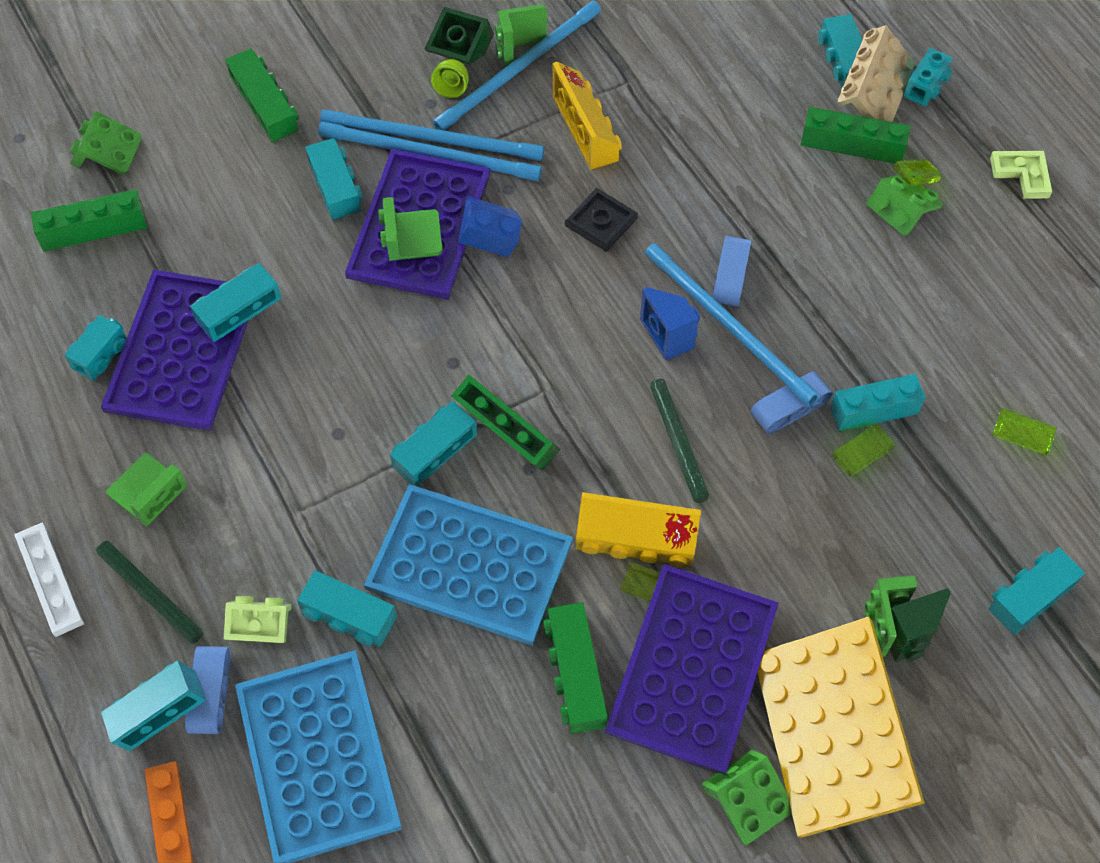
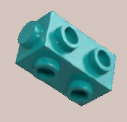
[904,48,953,107]
[64,315,127,381]

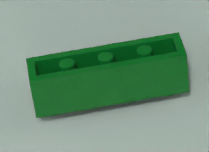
[225,48,299,143]
[800,107,911,165]
[31,189,148,252]
[451,374,561,471]
[543,602,608,734]

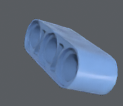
[713,236,751,307]
[750,371,833,434]
[185,646,231,734]

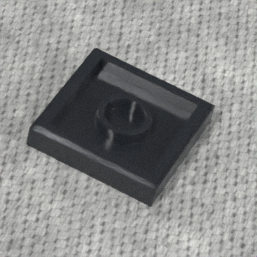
[565,187,638,252]

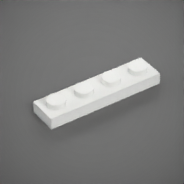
[14,522,84,637]

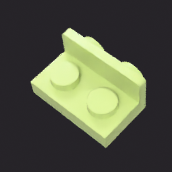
[224,596,292,643]

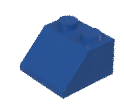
[459,196,522,257]
[640,287,700,361]

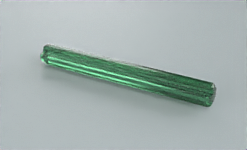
[650,378,709,503]
[96,541,204,644]

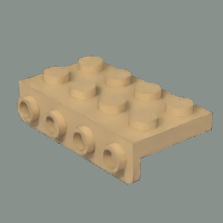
[838,25,915,122]

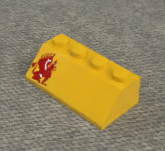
[552,62,622,170]
[576,492,701,568]

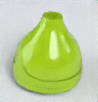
[431,59,469,99]

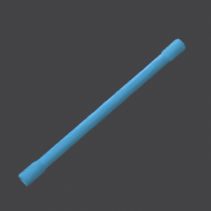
[432,0,601,131]
[320,109,545,161]
[318,121,542,182]
[645,243,819,407]

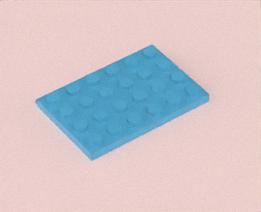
[364,484,573,646]
[235,650,402,863]

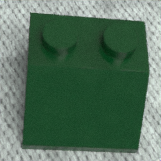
[424,7,494,65]
[890,588,951,662]

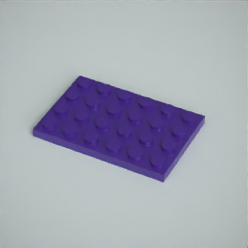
[345,149,490,300]
[101,270,249,431]
[605,564,779,775]

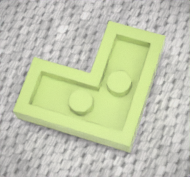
[990,151,1052,199]

